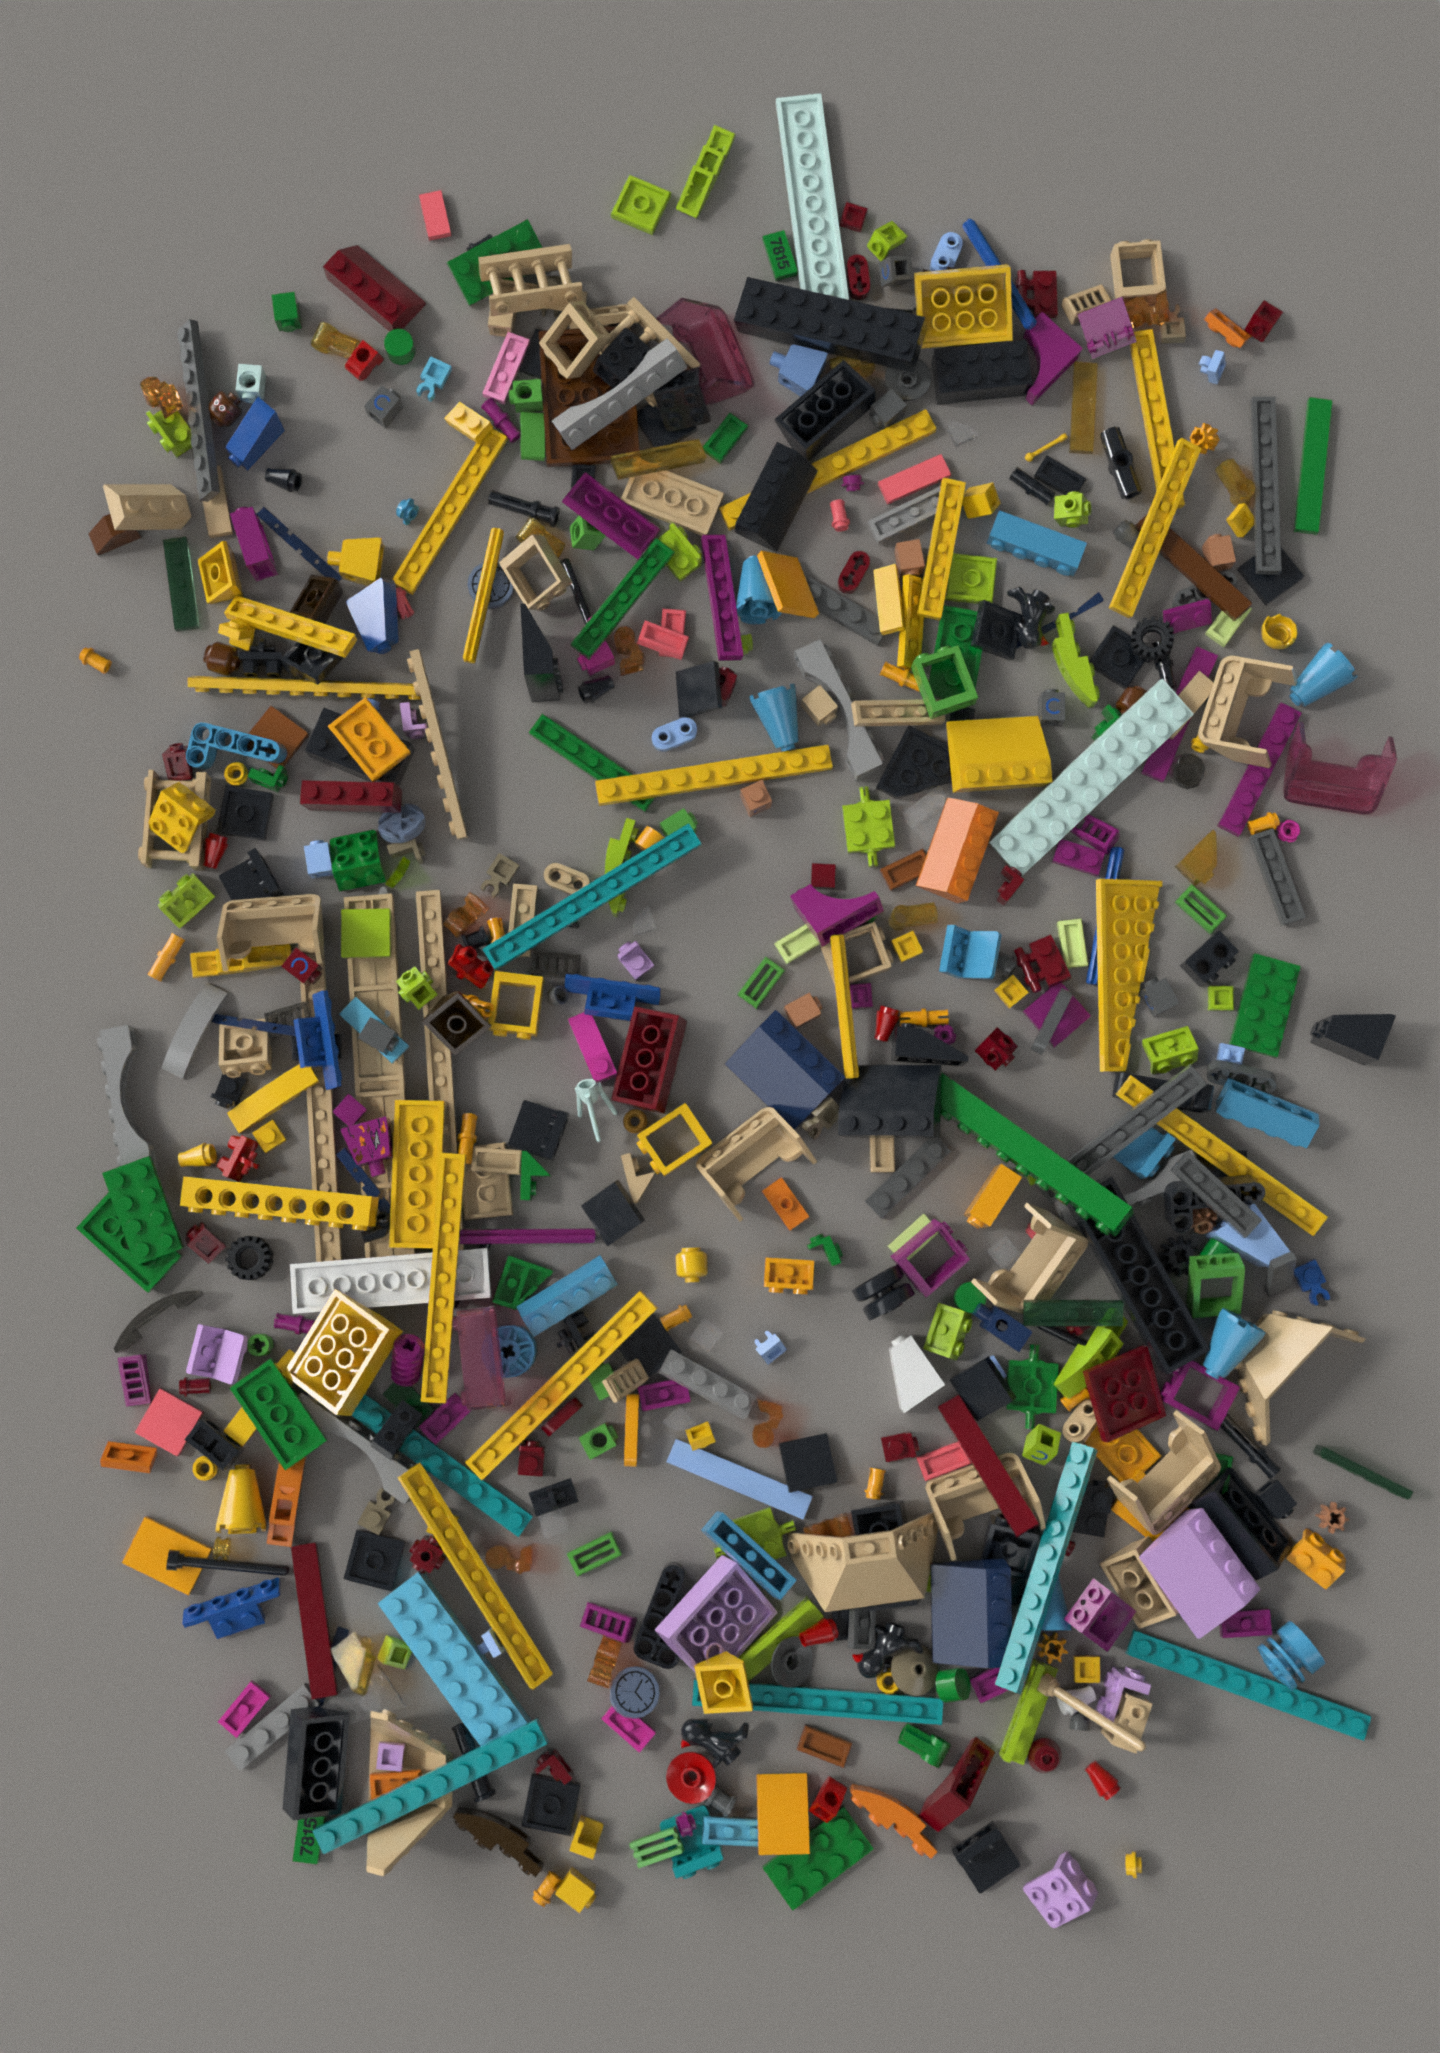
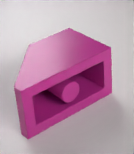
[577,617,615,676]

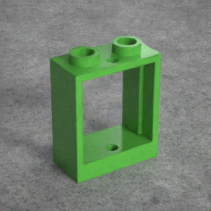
[911,646,978,719]
[1186,1253,1245,1318]

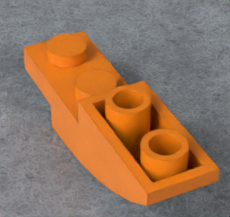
[266,1457,306,1547]
[849,1784,938,1859]

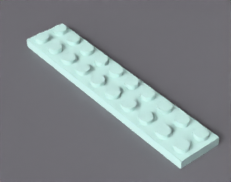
[776,93,849,300]
[988,679,1194,877]

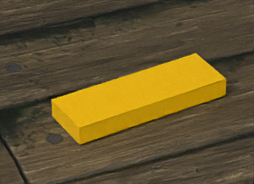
[873,564,905,635]

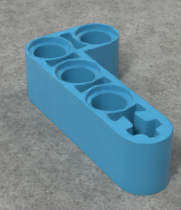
[186,722,287,770]

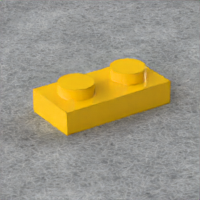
[444,402,493,444]

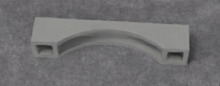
[552,339,688,450]
[794,639,884,782]
[97,1025,158,1169]
[1053,1150,1195,1230]
[299,1392,415,1504]

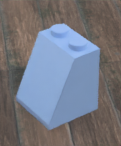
[1204,1203,1290,1268]

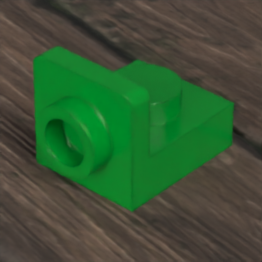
[1091,704,1122,741]
[248,764,288,793]

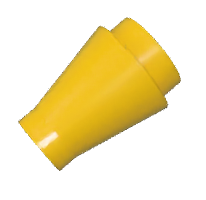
[178,1143,217,1167]

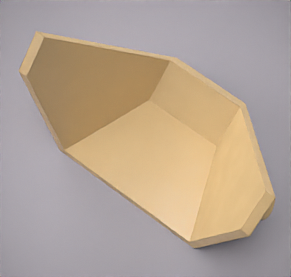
[1234,1310,1366,1446]
[787,1513,938,1612]
[367,1710,453,1877]

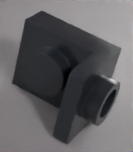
[210,1073,248,1109]

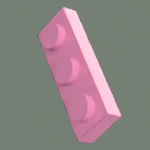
[482,332,530,405]

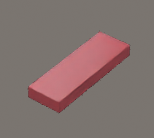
[878,454,951,505]

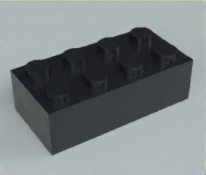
[931,340,1033,405]
[305,707,415,786]

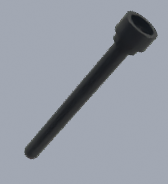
[166,1550,289,1576]

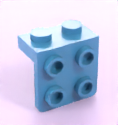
[939,925,1002,979]
[1113,1127,1176,1179]

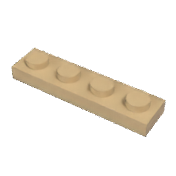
[851,699,945,727]

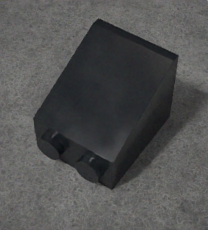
[1310,1014,1396,1065]

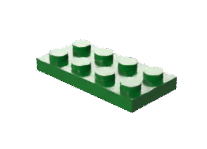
[447,219,543,306]
[928,605,982,699]
[1229,953,1301,1058]
[102,1156,184,1266]
[76,1192,183,1293]
[229,1358,328,1471]
[763,1805,874,1911]

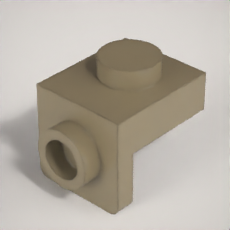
[387,838,426,864]

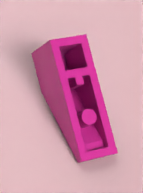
[568,1012,617,1083]

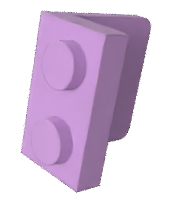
[186,1324,248,1385]
[1097,1666,1151,1722]
[1023,1851,1099,1928]

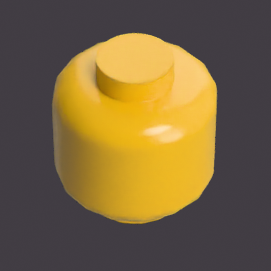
[675,1247,708,1283]

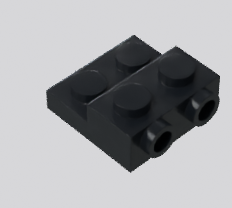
[281,642,344,685]
[1072,1480,1113,1538]
[980,1513,1040,1579]

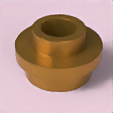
[623,1109,647,1134]

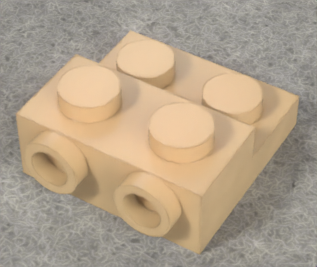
[219,1018,272,1078]

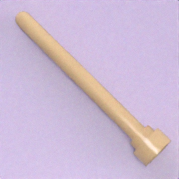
[1037,1673,1146,1752]

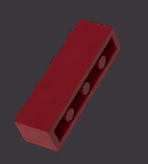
[300,780,403,813]

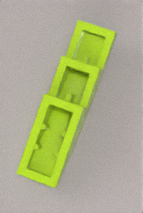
[676,125,736,219]

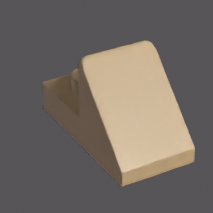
[621,1153,656,1204]

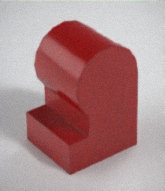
[345,340,384,381]
[808,1776,847,1823]

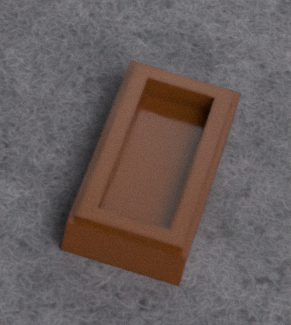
[880,849,926,891]
[796,1724,852,1768]

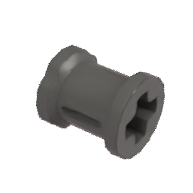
[704,1784,737,1818]

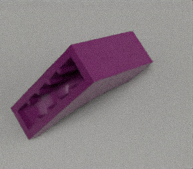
[1023,312,1083,405]
[790,884,884,947]

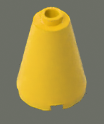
[215,1464,267,1534]

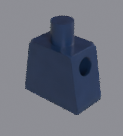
[973,1303,1033,1352]

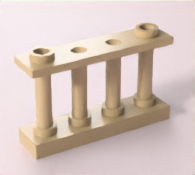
[479,244,582,316]
[599,297,700,409]
[138,770,211,871]

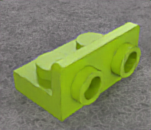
[146,403,193,458]
[651,523,703,582]
[158,873,215,929]
[1142,1026,1199,1075]
[923,1302,972,1361]

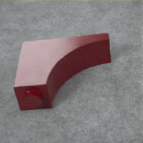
[918,1736,995,1832]

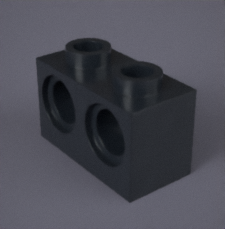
[1180,930,1239,986]
[371,1400,422,1460]
[184,1418,245,1470]

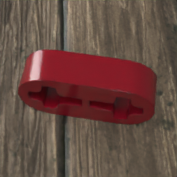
[846,254,870,301]
[837,551,870,594]
[541,1396,584,1437]

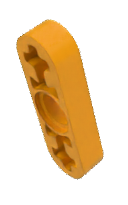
[624,1394,639,1467]

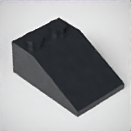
[891,1023,969,1067]

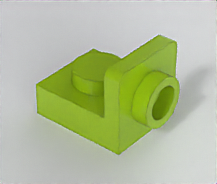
[867,221,908,261]

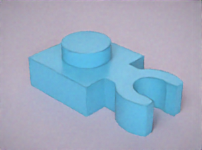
[417,356,452,402]

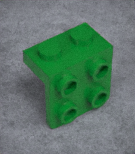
[329,830,386,892]

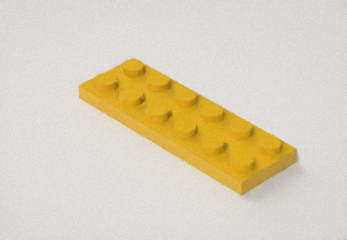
[389,1100,445,1249]

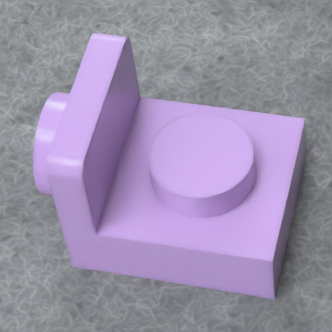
[400,702,428,739]
[617,941,654,981]

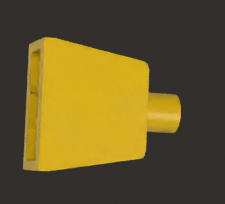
[327,538,385,586]

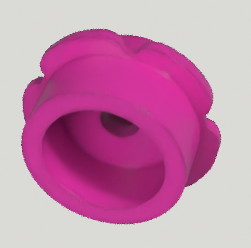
[1277,820,1300,843]

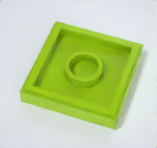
[611,175,671,235]
[945,553,997,604]
[341,908,391,958]

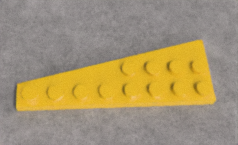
[1096,879,1162,1072]

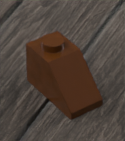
[88,514,141,556]

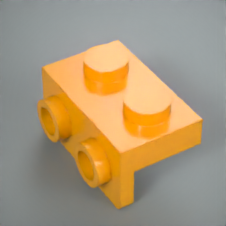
[764,1257,814,1295]
[1286,1528,1346,1590]

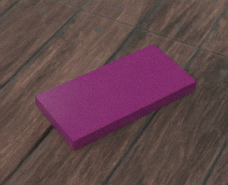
[562,472,661,560]

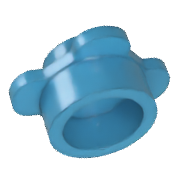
[396,498,419,525]

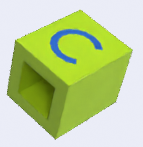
[1022,1424,1061,1466]

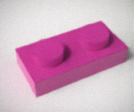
[218,1680,271,1738]
[602,1706,656,1753]

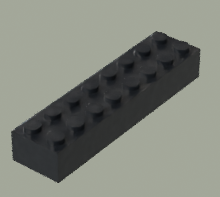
[734,277,927,373]
[1067,1176,1210,1375]

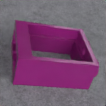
[230,506,279,582]
[890,1219,970,1298]
[1160,1361,1240,1431]
[1064,1578,1137,1652]

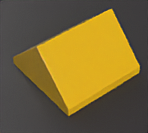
[198,541,243,604]
[694,1651,754,1714]

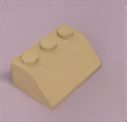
[103,484,191,530]
[1099,1536,1178,1629]

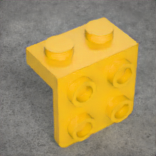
[148,782,216,853]

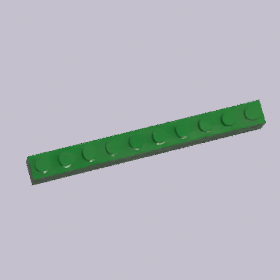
[941,1073,1134,1237]

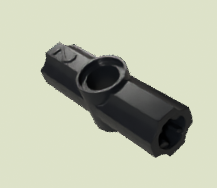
[1099,427,1142,500]

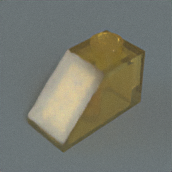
[1175,830,1217,886]
[330,1632,376,1696]

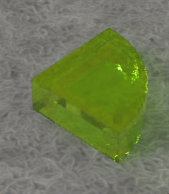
[385,856,410,889]

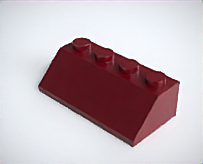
[323,245,426,332]
[611,1007,687,1114]

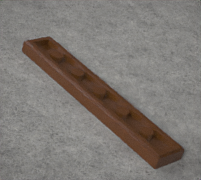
[1135,515,1252,622]

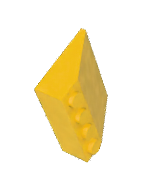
[914,264,1013,349]
[946,716,1053,793]
[283,1289,403,1416]

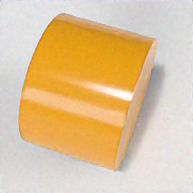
[634,826,665,851]

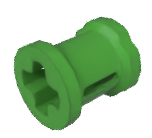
[247,1334,274,1356]

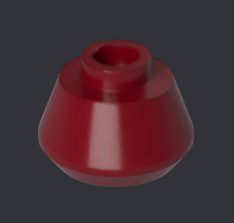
[1027,1738,1062,1774]

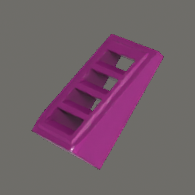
[1069,814,1120,855]
[118,1354,152,1407]
[580,1602,637,1643]

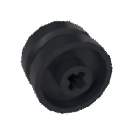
[852,1264,915,1321]

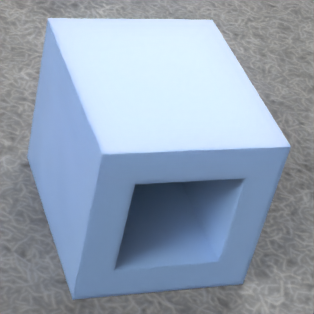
[304,840,333,879]

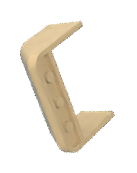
[1198,656,1297,768]
[217,894,324,971]
[696,1107,817,1222]
[971,1203,1088,1317]
[1107,1410,1221,1535]
[926,1453,1046,1561]

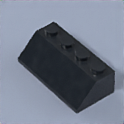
[775,360,876,462]
[735,442,818,553]
[1192,1467,1293,1581]
[851,1500,921,1612]
[282,1706,350,1821]

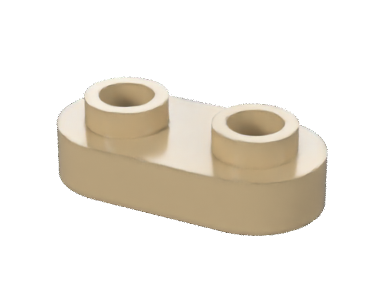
[544,863,590,895]
[1063,1399,1097,1444]

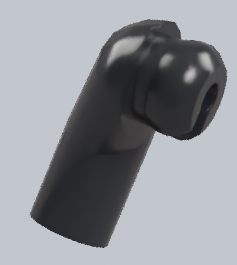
[361,1212,390,1243]

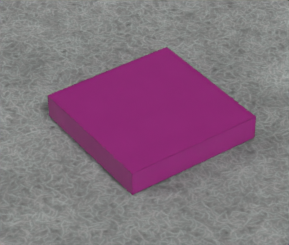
[1023,983,1091,1048]

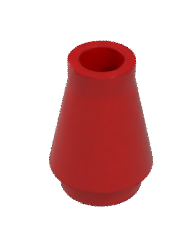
[203,832,229,869]
[874,1005,900,1042]
[799,1618,838,1647]
[1084,1760,1121,1801]

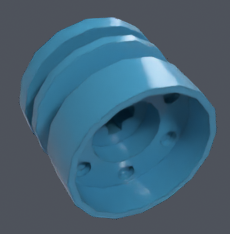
[482,1325,538,1378]
[1257,1620,1326,1691]

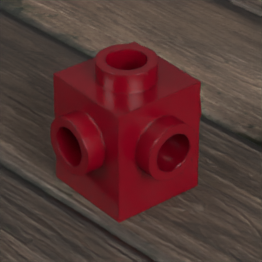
[975,1027,1018,1071]
[409,1535,446,1574]

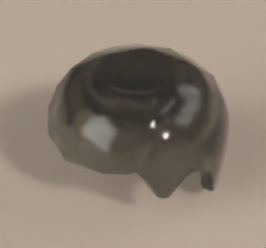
[1169,753,1205,790]

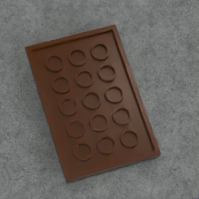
[539,326,640,467]

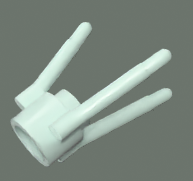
[575,1079,618,1142]

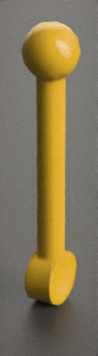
[1025,433,1068,462]

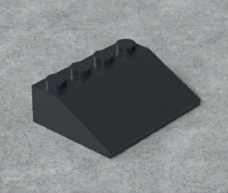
[520,604,564,702]
[838,1065,942,1138]

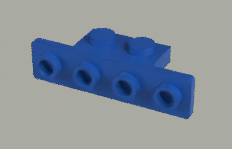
[565,974,661,1021]
[294,990,342,1090]
[182,1577,281,1639]

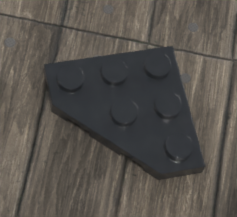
[876,725,952,799]

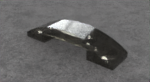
[114,1290,204,1353]

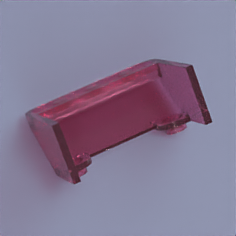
[656,298,755,405]
[1283,722,1397,815]
[452,1306,511,1411]

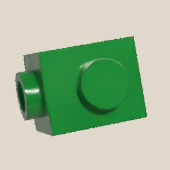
[806,1233,843,1267]

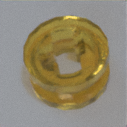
[213,1536,231,1560]

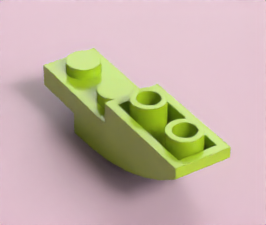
[1051,613,1100,708]
[605,818,639,917]
[1053,1306,1128,1399]

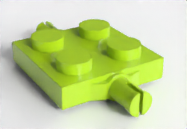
[842,786,895,867]
[714,1507,796,1571]

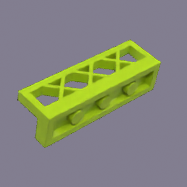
[738,1596,824,1682]
[999,1659,1059,1766]

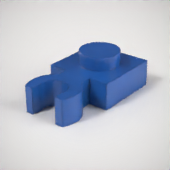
[1294,1259,1330,1306]

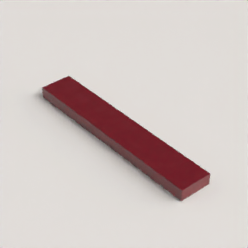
[938,1395,1039,1537]
[291,1542,338,1699]

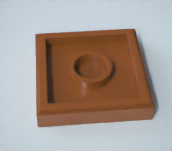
[247,706,309,769]

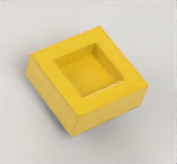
[1226,503,1254,538]
[891,931,923,963]
[994,974,1029,1009]
[252,1120,287,1154]
[685,1421,716,1451]
[1073,1655,1100,1683]

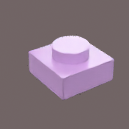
[376,1741,405,1772]

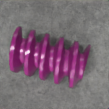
[390,1334,425,1387]

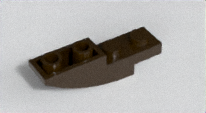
[453,1807,544,1878]

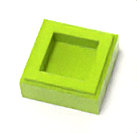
[1208,986,1234,1011]

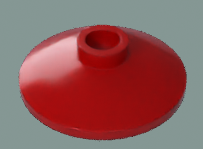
[666,1752,716,1804]

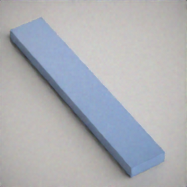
[666,1439,813,1520]

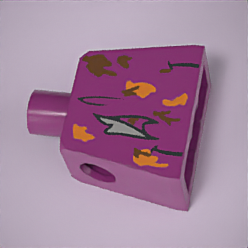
[341,1116,393,1177]

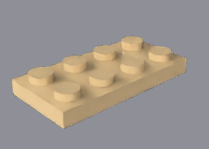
[621,460,724,536]

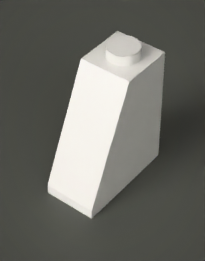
[889,1334,945,1413]

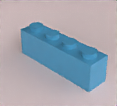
[986,510,1087,576]
[1216,1078,1320,1149]
[517,1256,618,1337]
[700,1511,797,1600]

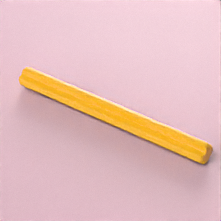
[463,528,504,664]
[830,934,859,1079]

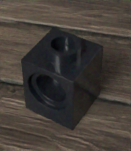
[1253,1478,1297,1520]

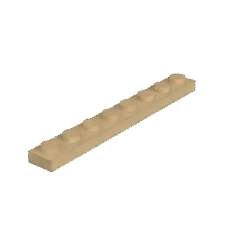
[407,649,468,840]

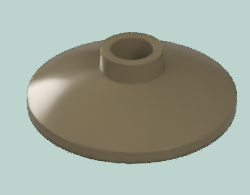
[891,1645,938,1696]

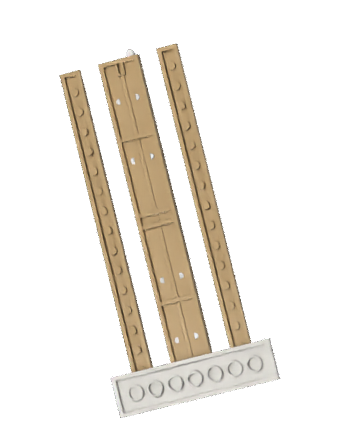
[290,887,491,1314]

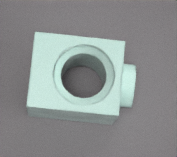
[236,364,266,403]

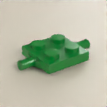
[1005,1344,1059,1429]

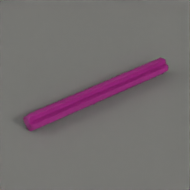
[459,1228,596,1244]

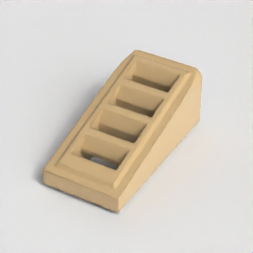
[1061,284,1111,325]
[602,1358,648,1403]

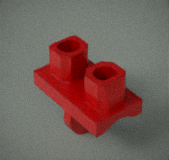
[447,944,494,989]
[217,1135,260,1182]

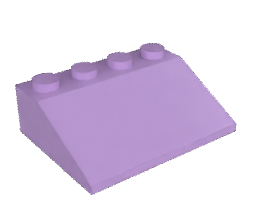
[1139,1508,1261,1639]
[655,1555,778,1672]

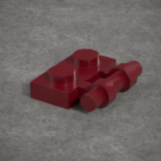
[1015,270,1058,318]
[1014,935,1071,993]

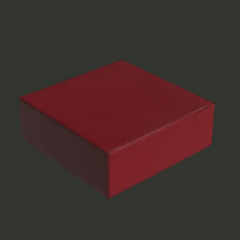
[839,202,868,233]
[811,863,836,889]

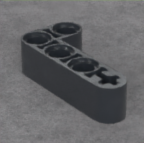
[1112,1072,1214,1113]
[1164,1175,1265,1233]
[633,1562,684,1669]

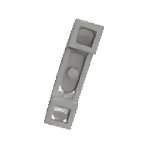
[162,983,229,1079]

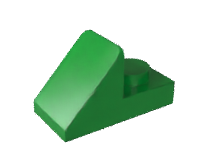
[520,1151,552,1201]

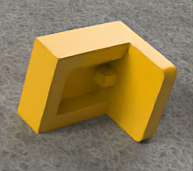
[218,619,255,651]

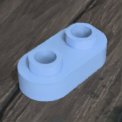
[930,232,963,271]
[652,717,697,752]

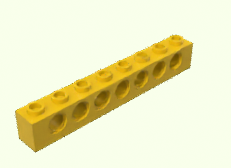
[180,1177,379,1231]

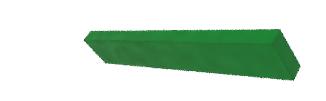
[1294,397,1332,535]
[570,538,675,660]
[529,714,656,813]

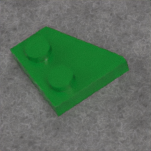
[491,1255,553,1310]

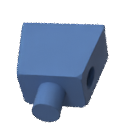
[769,345,828,397]

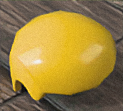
[1261,614,1298,649]

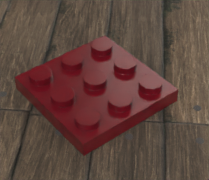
[1083,1346,1166,1443]

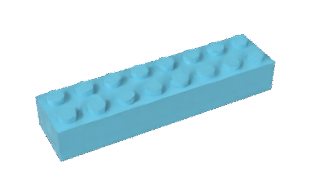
[377,1571,532,1746]

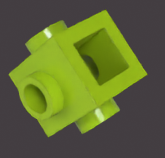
[1054,491,1092,528]
[396,966,438,1010]

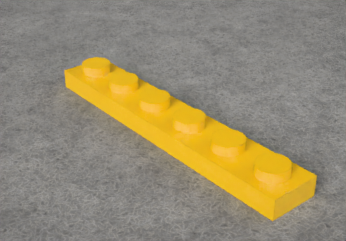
[917,478,966,620]
[224,595,357,658]

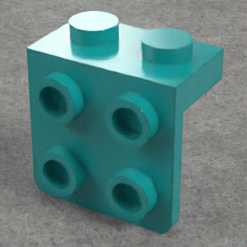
[660,1805,724,1879]

